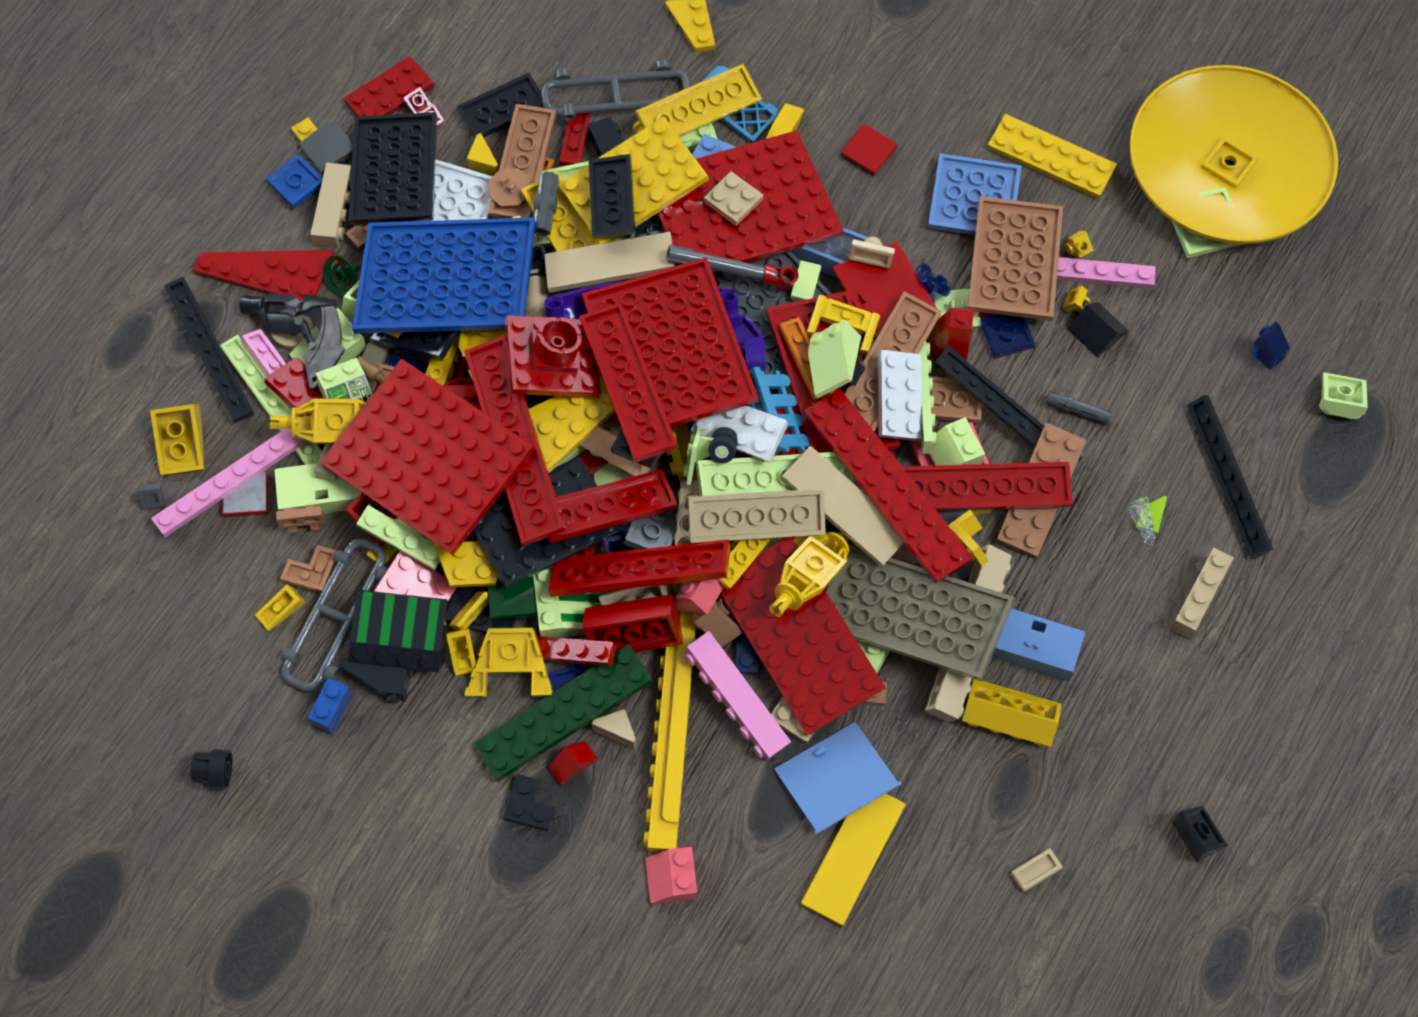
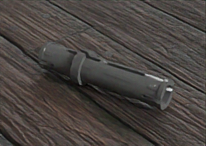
[1046,391,1112,425]

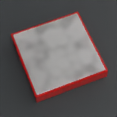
[222,471,268,517]

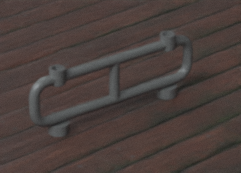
[541,60,691,121]
[281,538,388,692]

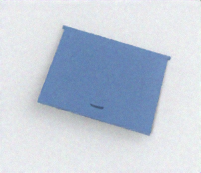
[774,722,902,835]

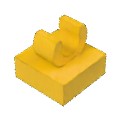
[1062,286,1090,313]

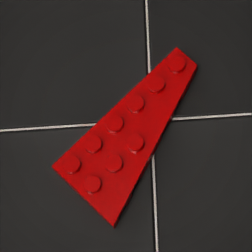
[193,250,335,300]

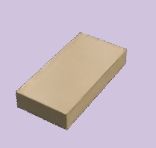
[1010,848,1063,893]

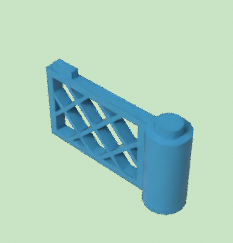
[703,66,778,143]

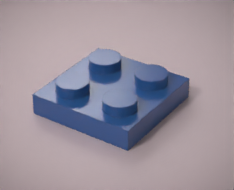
[266,154,323,209]

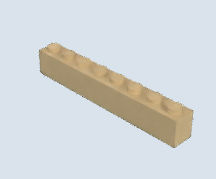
[925,544,1012,722]

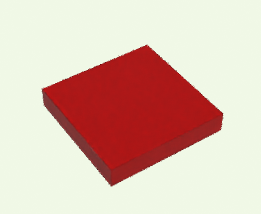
[840,123,898,176]

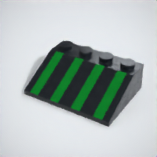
[349,589,448,672]

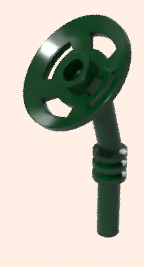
[323,255,363,297]

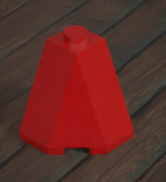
[926,308,974,361]

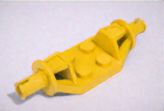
[270,399,366,444]
[769,531,850,617]

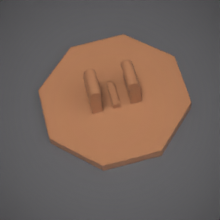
[489,168,530,207]

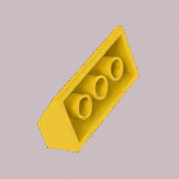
[962,679,1062,747]

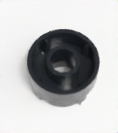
[190,749,233,790]

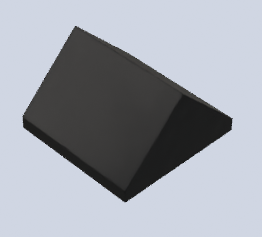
[1068,302,1129,357]
[1172,806,1228,862]

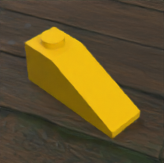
[766,103,804,139]

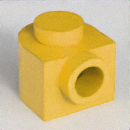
[1064,231,1094,258]

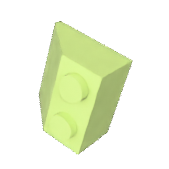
[929,417,985,466]

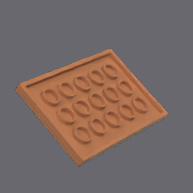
[967,196,1063,321]

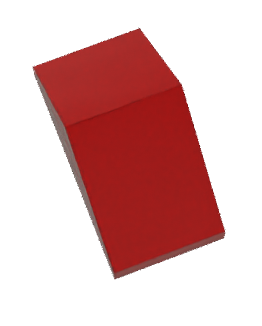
[547,741,598,786]

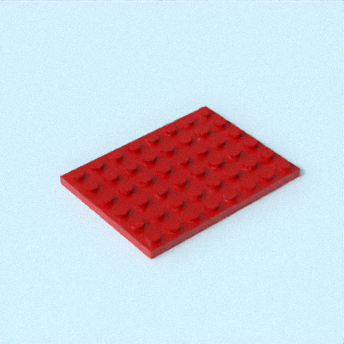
[656,130,844,273]
[582,257,759,428]
[320,358,535,556]

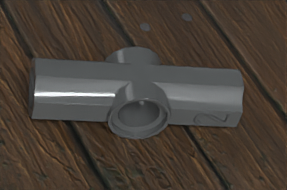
[534,171,559,237]

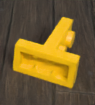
[948,510,989,566]

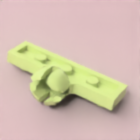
[356,505,440,570]

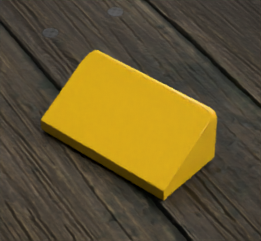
[449,591,489,631]

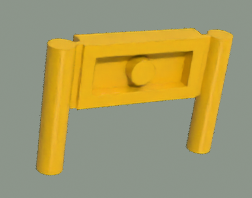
[806,295,880,354]

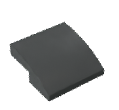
[300,120,353,174]

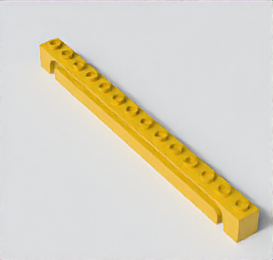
[644,582,696,854]

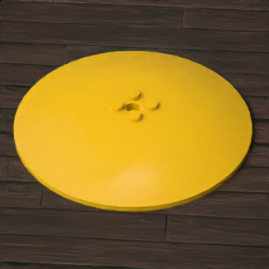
[1130,65,1338,244]

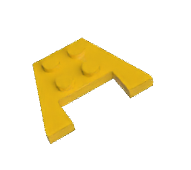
[432,541,498,587]
[464,628,553,697]

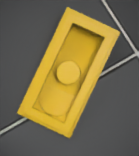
[255,584,306,631]

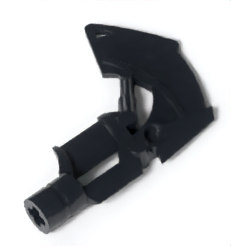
[239,293,345,389]

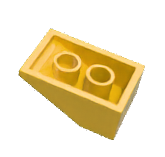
[150,404,204,475]

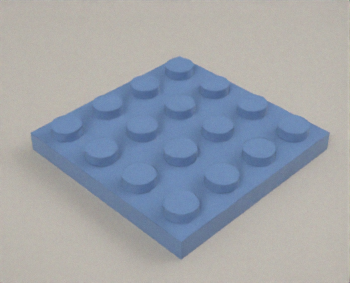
[928,153,1022,235]

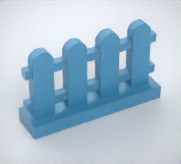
[748,367,810,456]

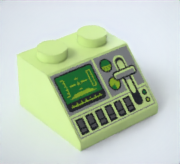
[316,358,372,403]

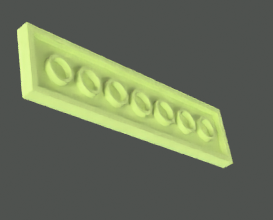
[696,452,866,496]

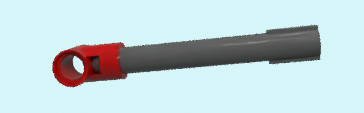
[666,244,799,291]

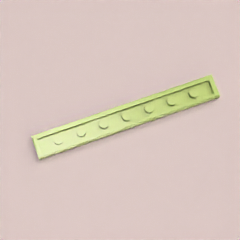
[219,334,322,465]

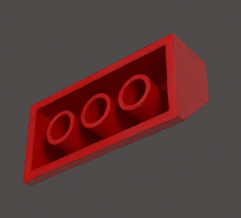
[583,594,683,653]

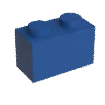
[308,678,352,735]

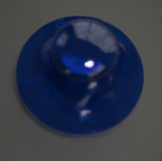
[915,262,952,300]

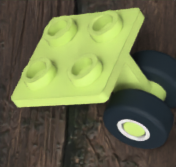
[683,427,738,485]

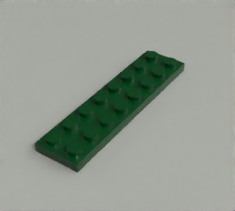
[474,644,654,782]

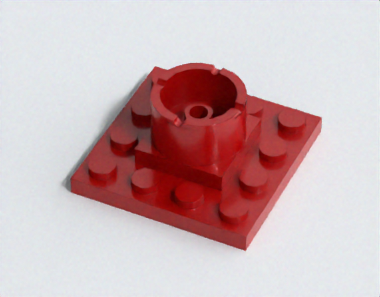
[505,315,601,398]

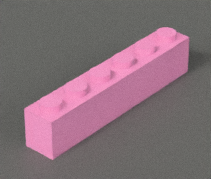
[685,631,791,761]

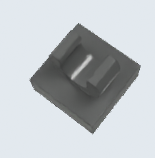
[138,483,165,509]

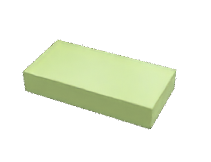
[790,260,821,301]

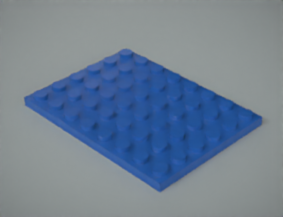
[352,217,536,334]

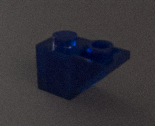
[1252,321,1290,370]

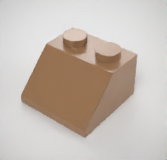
[691,594,743,647]

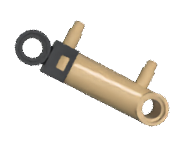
[526,245,548,317]

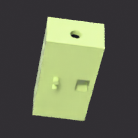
[275,463,362,514]

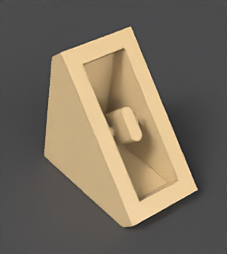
[592,709,636,749]

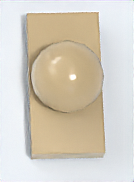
[848,236,895,268]

